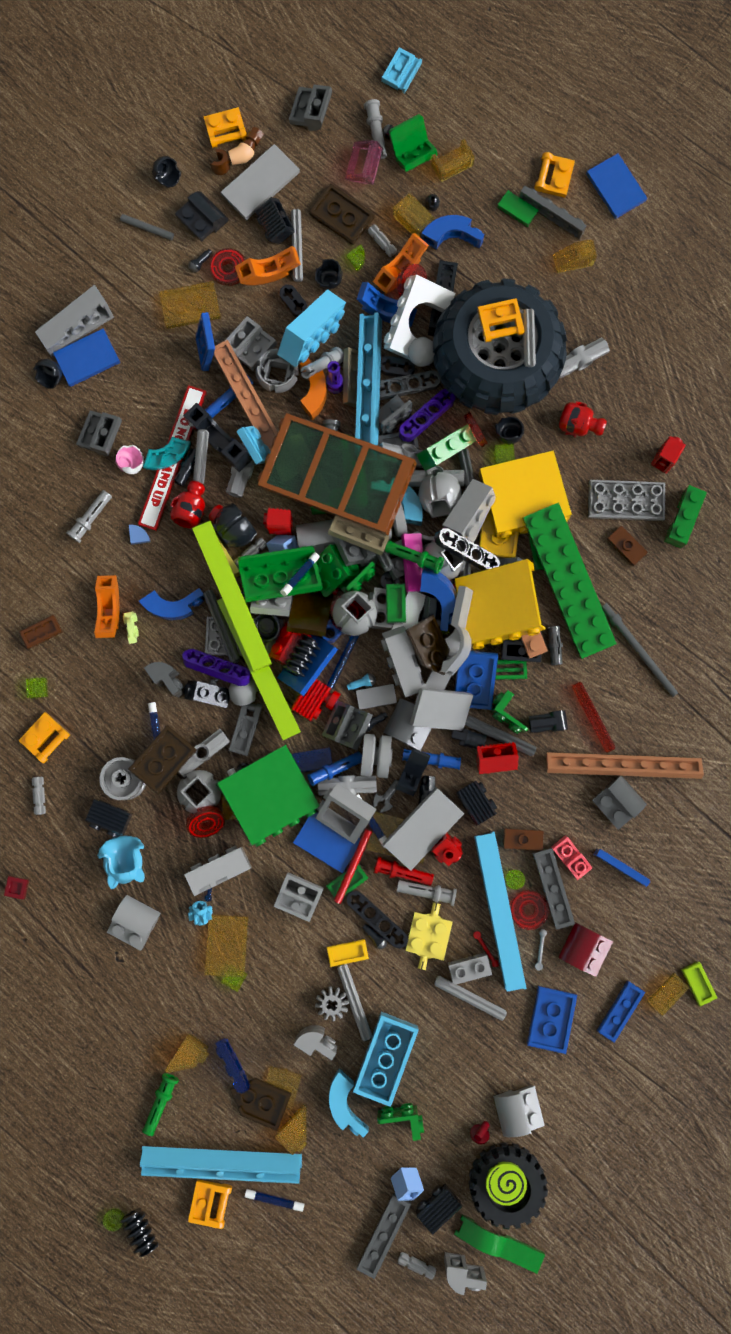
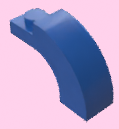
[421,215,485,250]
[356,282,417,327]
[420,567,457,631]
[139,588,205,620]

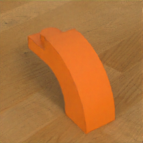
[373,233,429,294]
[235,246,301,285]
[298,358,327,420]
[94,575,120,638]

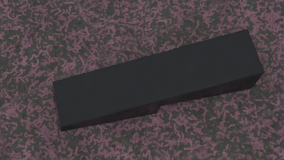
[428,260,458,336]

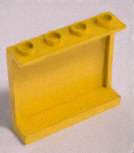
[479,450,572,539]
[455,559,545,649]

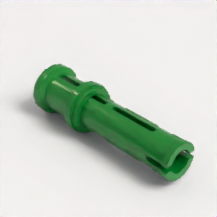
[385,541,444,574]
[142,1073,179,1136]

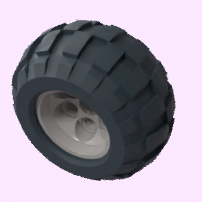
[433,278,567,415]

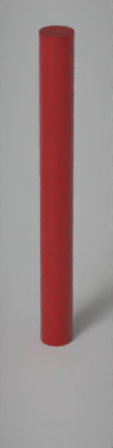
[334,829,372,904]

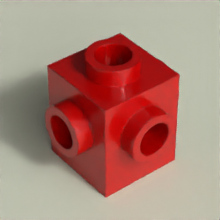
[432,833,463,866]

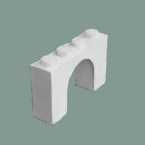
[384,275,456,360]
[392,592,461,660]

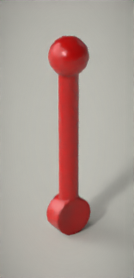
[473,931,499,968]

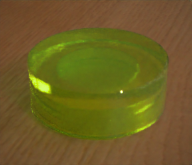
[505,870,525,890]
[103,1208,124,1231]

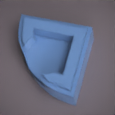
[129,525,150,544]

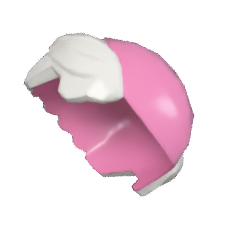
[115,445,145,474]

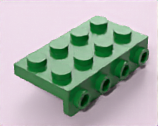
[238,546,322,602]

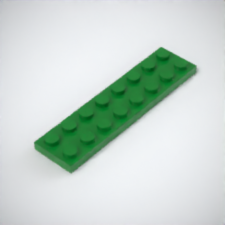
[522,502,617,659]

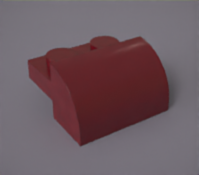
[558,922,613,977]

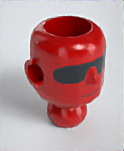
[559,401,607,438]
[170,481,205,529]

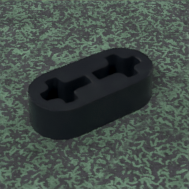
[280,284,308,318]
[381,356,415,377]

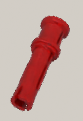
[374,856,434,886]

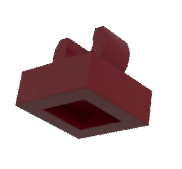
[4,876,29,900]

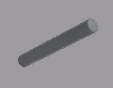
[120,214,174,241]

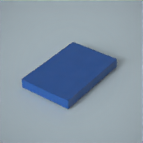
[586,153,647,219]
[195,312,215,371]
[53,328,121,387]
[277,635,338,696]
[455,651,498,710]
[293,812,361,873]
[527,986,577,1054]

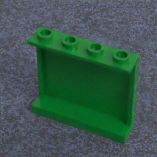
[216,745,320,847]

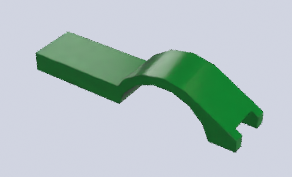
[454,1214,545,1274]

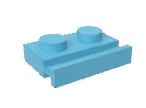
[382,47,422,93]
[237,426,271,465]

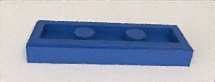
[593,849,650,887]
[597,980,645,1043]

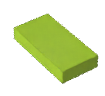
[681,961,717,1006]

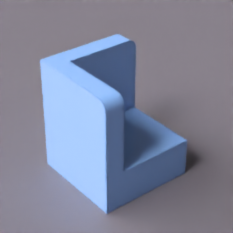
[266,535,299,552]
[391,1168,424,1201]

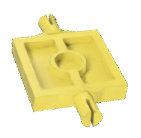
[406,902,453,970]

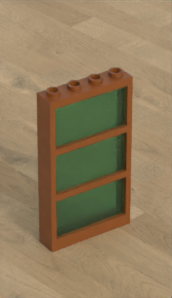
[258,413,417,536]

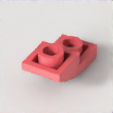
[551,835,592,880]

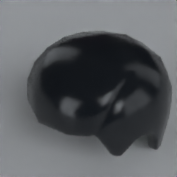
[152,155,181,188]
[315,259,343,290]
[33,359,62,389]
[495,416,524,445]
[253,614,281,642]

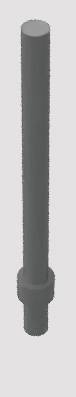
[602,603,678,697]

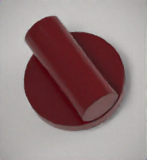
[470,1121,490,1144]

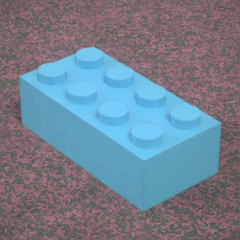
[277,289,346,367]
[353,1012,419,1107]

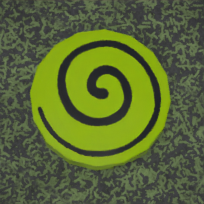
[486,1162,527,1206]

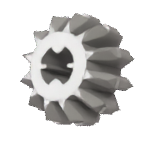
[315,986,349,1021]

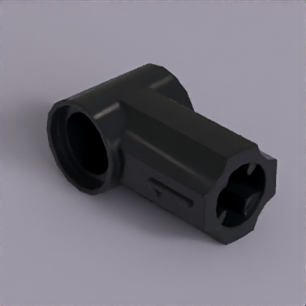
[421,594,441,628]
[528,710,568,733]

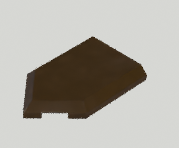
[405,615,450,675]
[230,1078,292,1131]

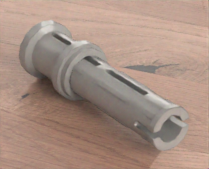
[364,99,387,159]
[301,347,344,379]
[66,490,112,543]
[397,880,457,906]

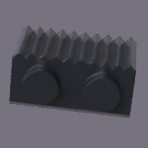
[255,197,295,244]
[455,780,497,826]
[85,799,133,838]
[416,1184,462,1235]

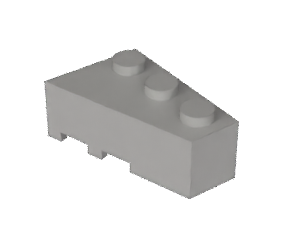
[443,479,496,548]
[381,626,427,697]
[184,846,252,896]

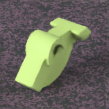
[123,611,139,644]

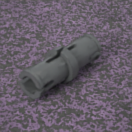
[547,626,563,665]

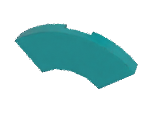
[143,437,191,470]

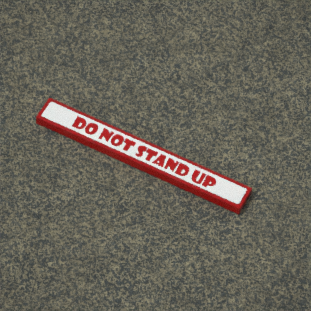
[138,385,207,532]

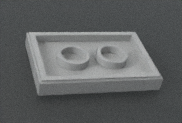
[410,687,473,731]

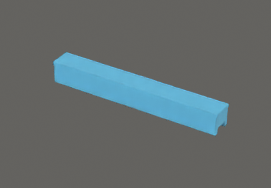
[355,312,382,461]
[474,831,527,992]
[140,1146,302,1184]

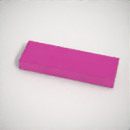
[401,533,423,592]

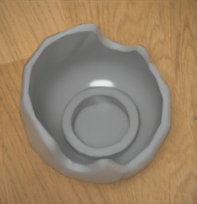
[408,337,435,367]
[229,678,258,706]

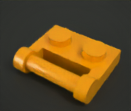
[204,107,247,148]
[534,152,575,198]
[478,298,524,343]
[18,712,70,764]
[188,1179,232,1229]

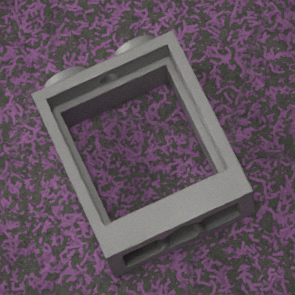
[315,783,377,844]

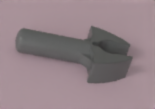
[373,779,399,813]

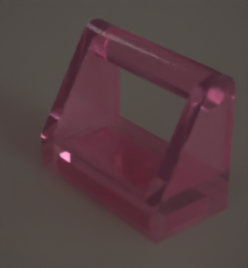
[345,140,383,185]

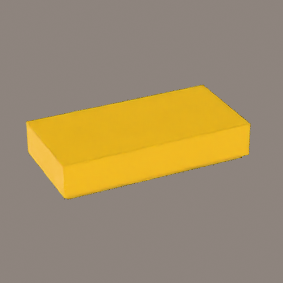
[326,939,369,967]

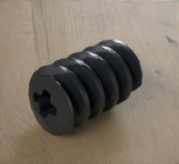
[282,634,321,677]
[119,1208,159,1257]

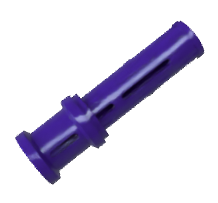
[326,361,343,394]

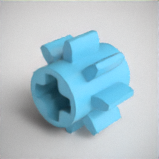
[188,901,213,926]

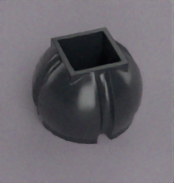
[213,503,257,548]

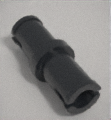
[173,448,196,487]

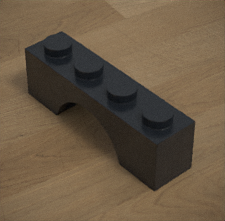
[183,402,253,472]

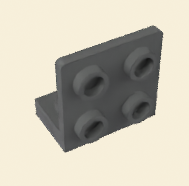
[379,395,412,436]

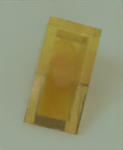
[553,239,597,273]
[165,1033,209,1073]
[275,1104,307,1155]

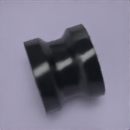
[381,571,400,589]

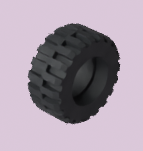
[469,1143,548,1230]

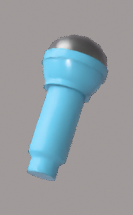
[347,673,376,690]

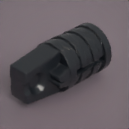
[451,728,487,750]
[418,775,435,805]

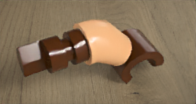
[210,127,264,175]

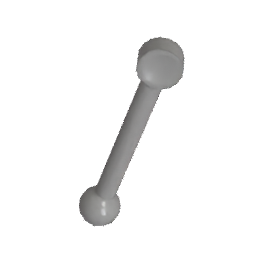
[535,929,547,970]

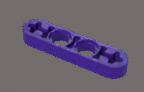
[399,389,455,442]
[182,649,251,686]

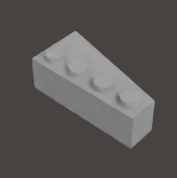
[35,285,114,357]

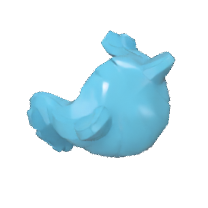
[97,836,145,889]

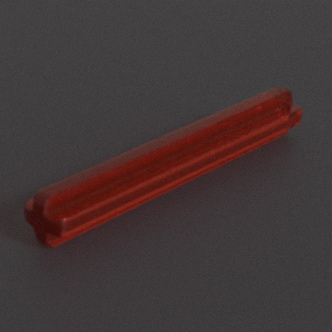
[572,682,616,752]

